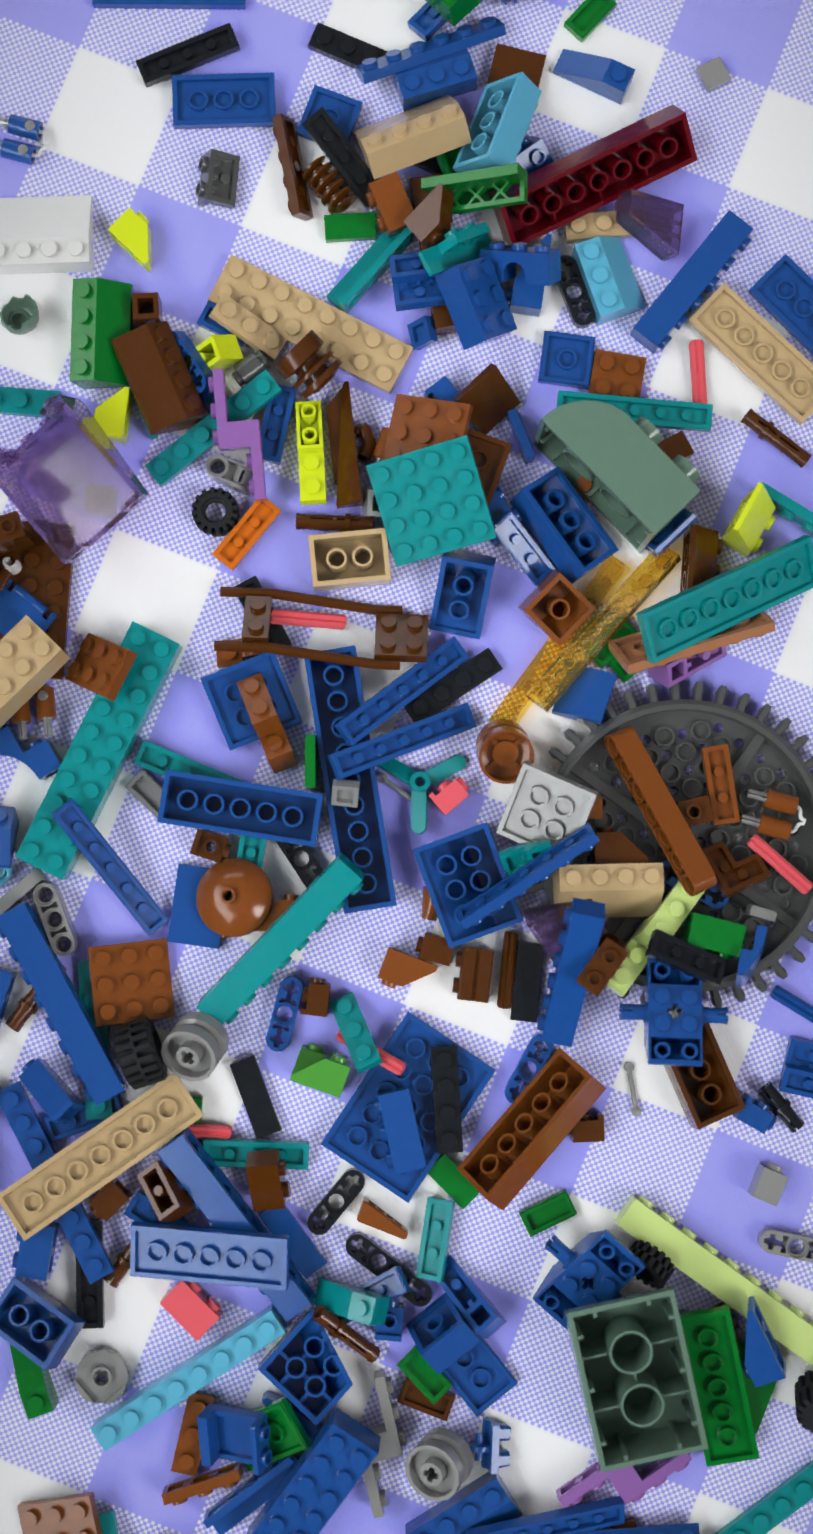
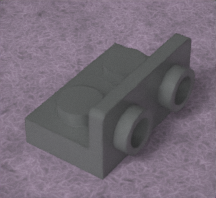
[195,148,240,209]

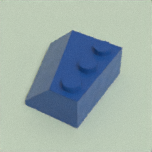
[258,1308,353,1426]

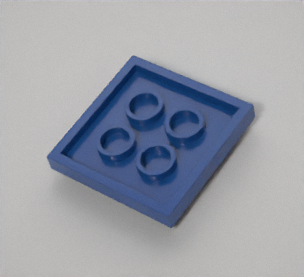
[200,653,303,751]

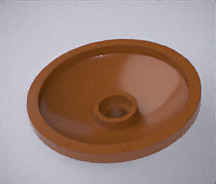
[196,858,273,937]

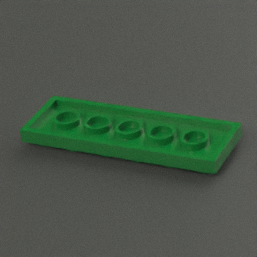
[679,1305,759,1467]

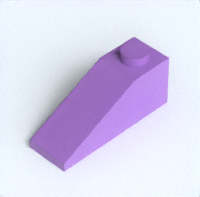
[647,646,727,688]

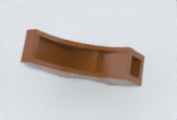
[236,673,298,774]

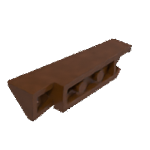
[326,381,363,509]

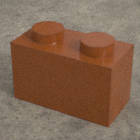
[365,171,413,238]

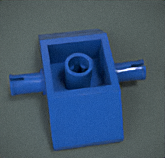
[619,957,728,1067]
[533,1229,646,1330]

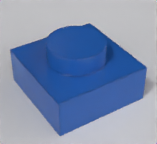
[407,316,438,350]

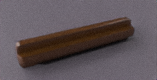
[497,931,518,1009]

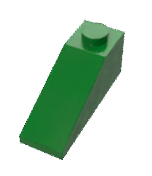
[10,1344,59,1420]

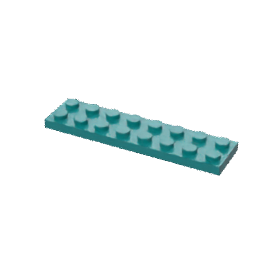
[636,535,813,664]

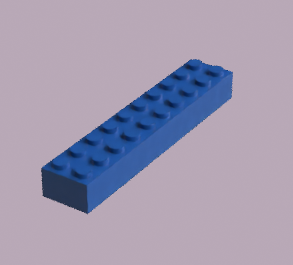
[304,645,397,914]

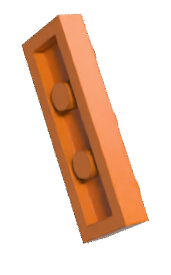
[212,499,282,571]

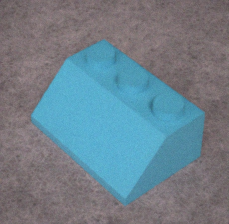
[572,236,646,326]

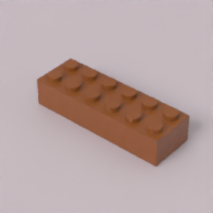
[457,1047,607,1211]

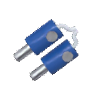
[0,114,50,165]

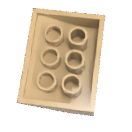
[354,95,472,180]

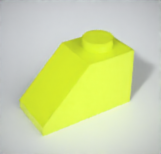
[108,207,152,272]
[187,334,243,371]
[89,387,133,444]

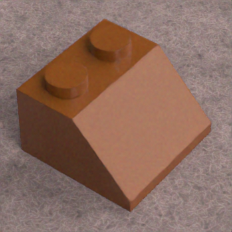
[518,570,596,646]

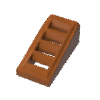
[357,1197,408,1239]

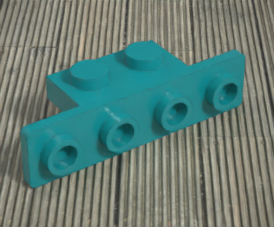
[418,222,492,277]

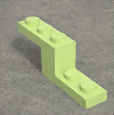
[606,880,705,997]

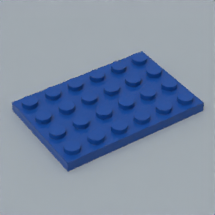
[321,1011,496,1203]

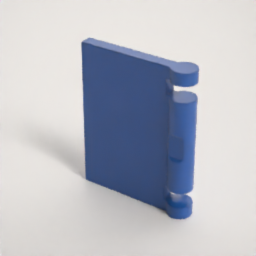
[0,578,58,636]

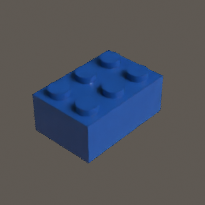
[435,255,517,350]
[0,1277,86,1370]

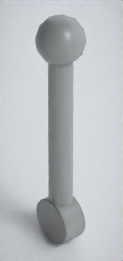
[376,772,411,802]
[623,1062,642,1117]

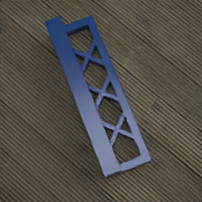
[203,1453,299,1534]

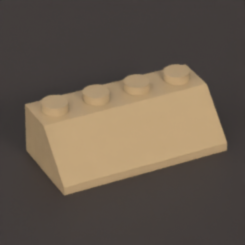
[553,863,664,919]

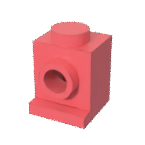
[428,776,469,816]

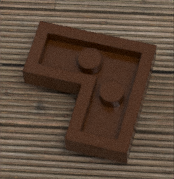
[702,840,771,898]

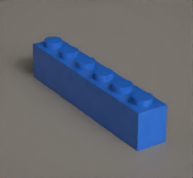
[630,210,753,354]
[537,898,605,1047]

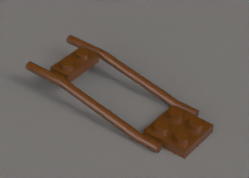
[214,586,428,670]

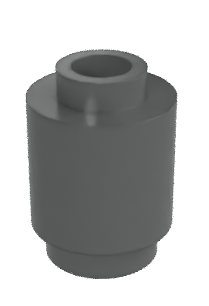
[231,350,271,387]

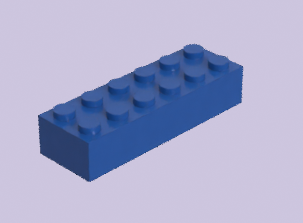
[157,770,324,847]
[247,1407,381,1534]

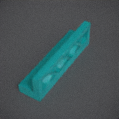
[326,227,414,314]

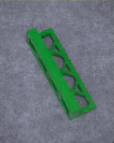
[421,163,528,214]

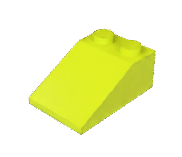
[721,482,776,557]

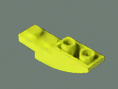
[295,400,327,505]

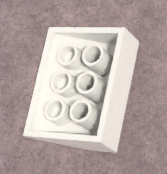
[0,195,94,275]

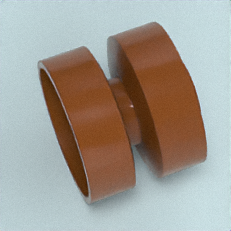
[475,719,534,784]

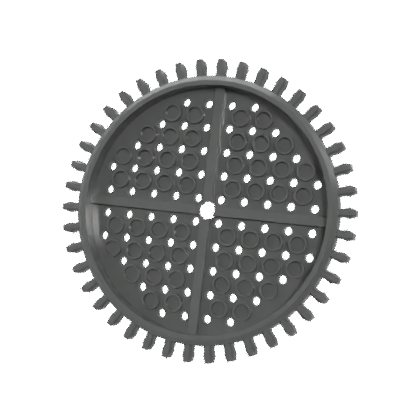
[519,681,813,1011]

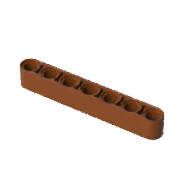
[604,726,717,896]

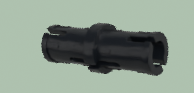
[758,1081,805,1133]

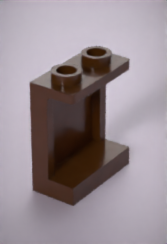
[0,511,38,559]
[576,927,629,997]

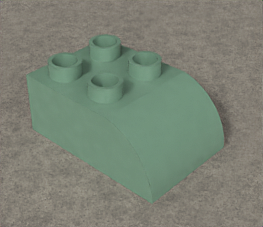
[533,400,701,553]
[565,1286,708,1473]

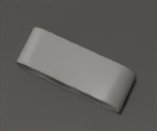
[33,883,79,956]

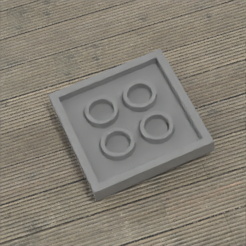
[496,760,599,846]

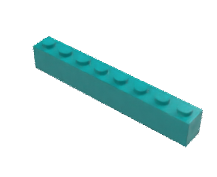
[196,852,365,1025]

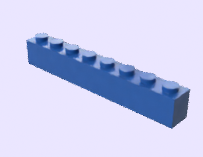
[0,902,128,1106]
[158,1127,316,1322]

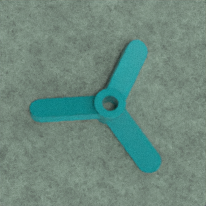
[376,754,466,834]

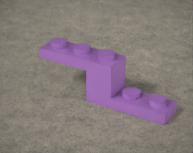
[208,368,267,501]
[556,1453,692,1508]

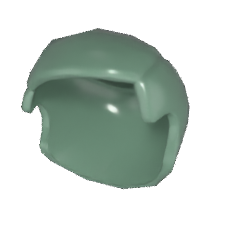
[0,294,40,335]

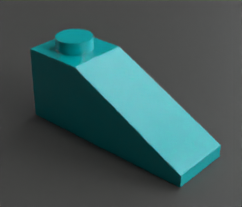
[314,1277,390,1326]

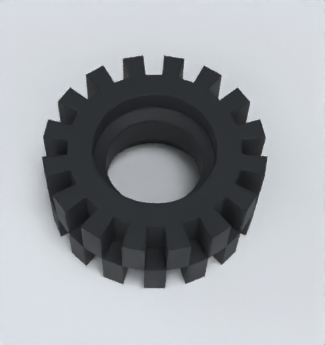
[191,487,240,537]
[629,1240,675,1289]

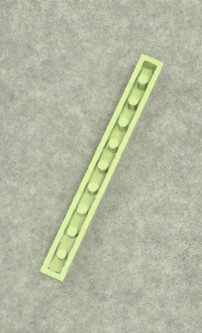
[614,1194,813,1366]

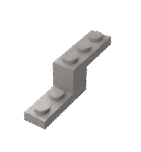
[363,1369,407,1519]

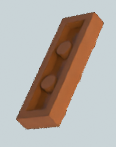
[700,744,740,826]
[171,1391,216,1477]
[161,1462,243,1506]

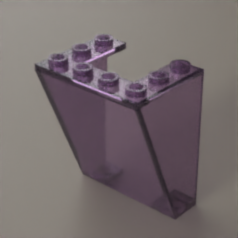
[0,394,149,564]

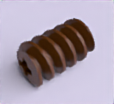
[302,156,358,214]

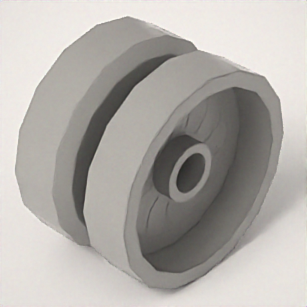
[161,1012,229,1081]
[405,1428,473,1502]

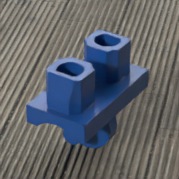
[468,1417,511,1475]

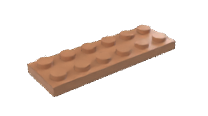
[608,611,775,674]

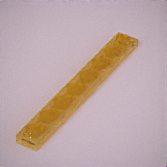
[526,547,681,712]
[489,555,631,723]

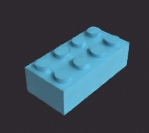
[453,72,542,172]

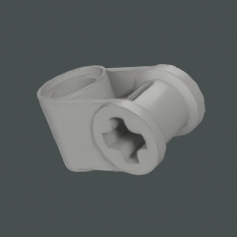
[206,454,253,495]

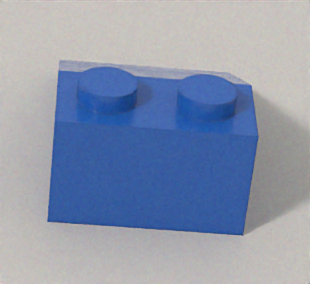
[429,550,496,640]

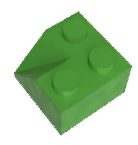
[289,1042,352,1098]

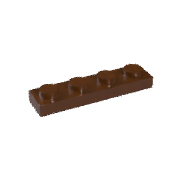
[272,113,314,221]

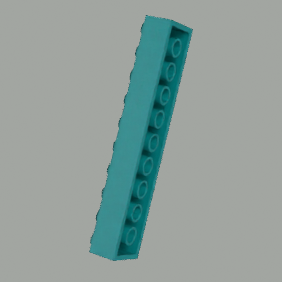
[15,621,183,880]

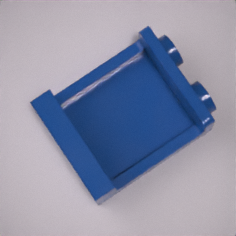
[197,1403,272,1475]

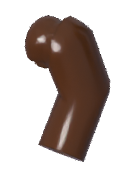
[354,423,376,462]

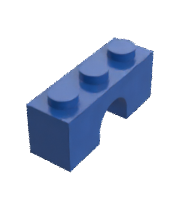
[480,241,561,286]

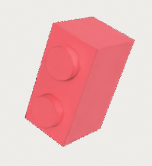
[160,1281,222,1341]

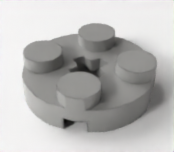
[75,1347,130,1404]

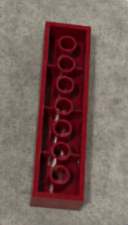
[488,104,698,245]

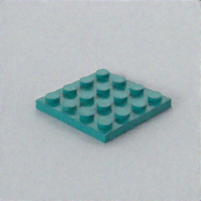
[366,435,497,567]

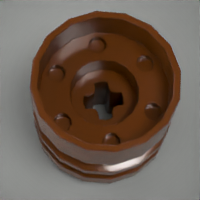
[273,330,343,400]

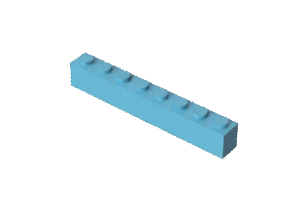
[90,1304,287,1452]

